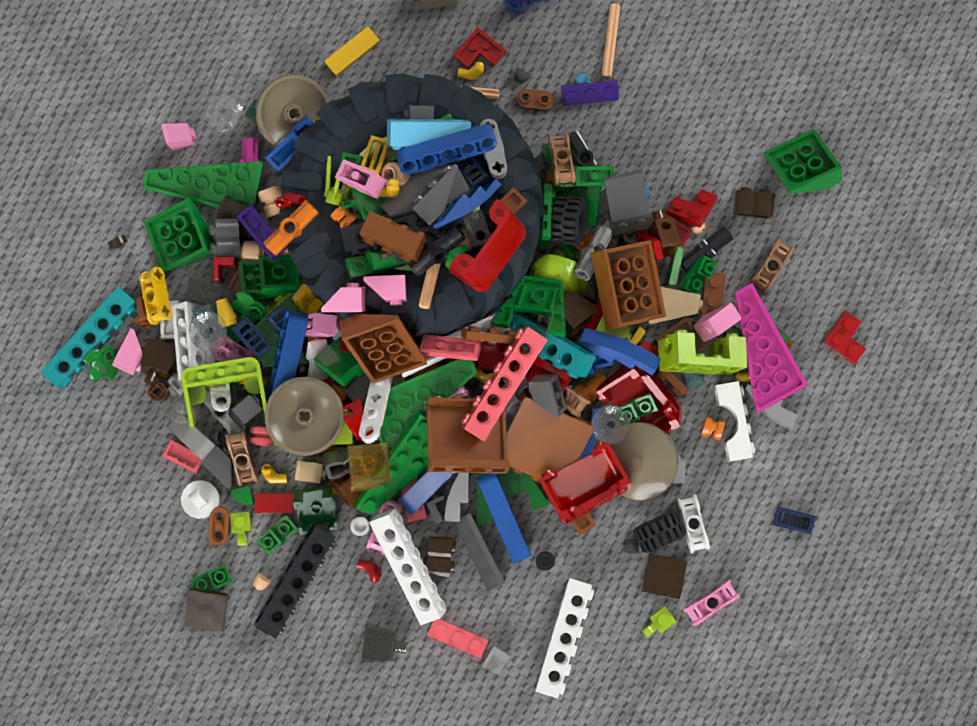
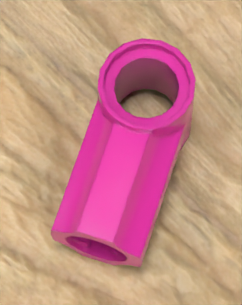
[240,138,260,162]

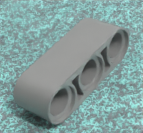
[166,411,216,460]

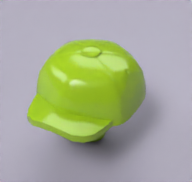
[529,250,593,297]

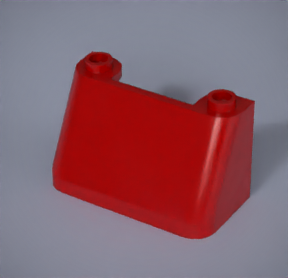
[449,199,526,292]
[596,364,682,434]
[539,442,631,525]

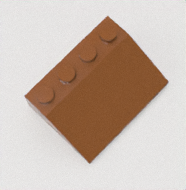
[591,240,666,329]
[339,314,427,383]

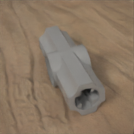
[574,225,613,281]
[203,386,247,435]

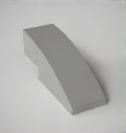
[744,384,798,430]
[444,473,469,522]

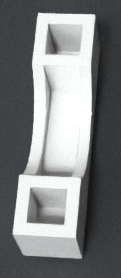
[714,381,755,462]

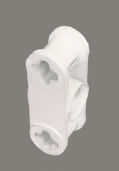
[677,494,710,553]

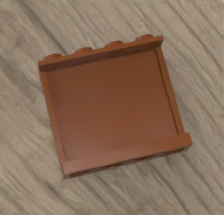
[506,392,594,482]
[426,396,510,474]

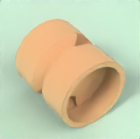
[258,185,283,218]

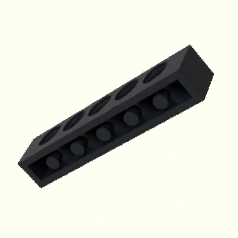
[340,203,465,257]
[253,523,335,639]

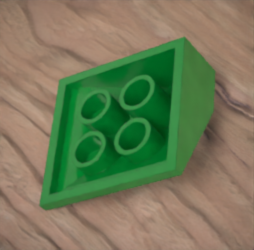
[763,129,843,194]
[144,197,214,273]

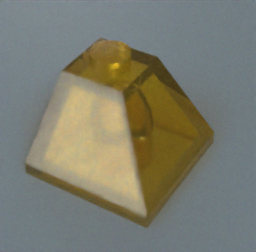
[348,443,391,492]

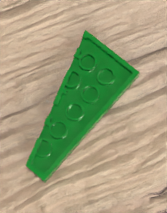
[142,161,265,208]
[362,359,478,453]
[353,411,428,514]

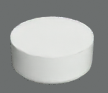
[350,516,370,536]

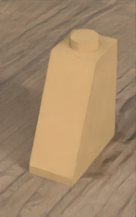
[647,287,703,326]

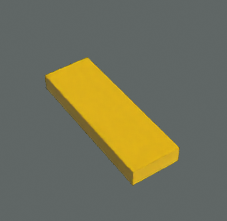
[324,26,380,77]

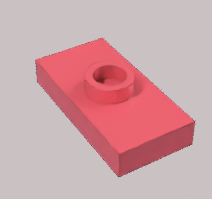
[162,439,203,474]

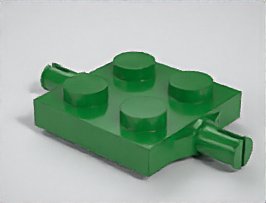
[341,173,389,221]

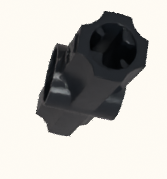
[569,131,597,166]
[408,225,466,276]
[680,226,734,273]

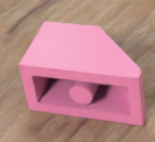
[161,123,197,151]
[335,160,386,199]
[364,275,407,306]
[321,283,365,312]
[693,302,742,342]
[304,313,339,337]
[112,328,143,375]

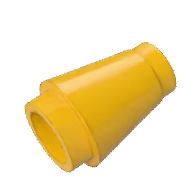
[216,298,237,328]

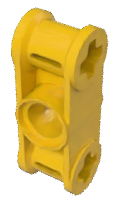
[139,266,172,325]

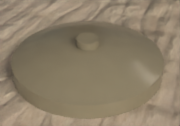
[256,75,330,146]
[265,377,344,456]
[606,422,679,500]

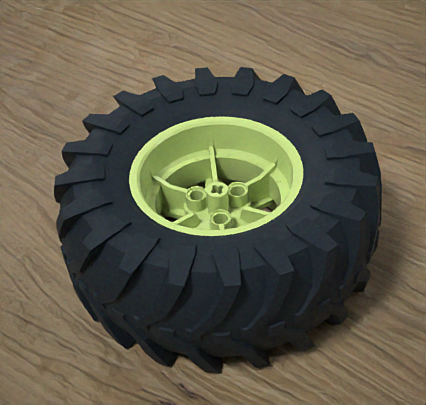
[279,73,543,339]

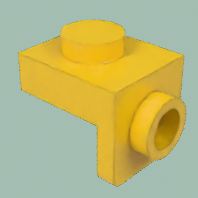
[292,284,324,315]

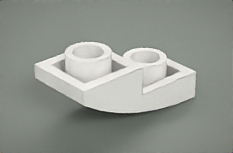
[306,338,328,380]

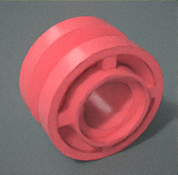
[249,426,274,446]

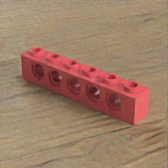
[461,326,548,441]

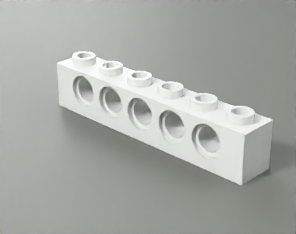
[369,508,446,625]
[535,578,594,698]

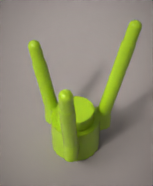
[324,156,351,206]

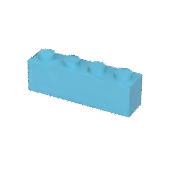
[387,119,471,150]

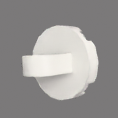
[181,480,220,519]

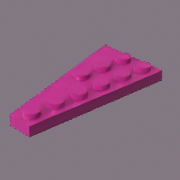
[734,283,808,413]

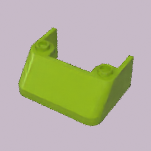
[181,357,267,427]

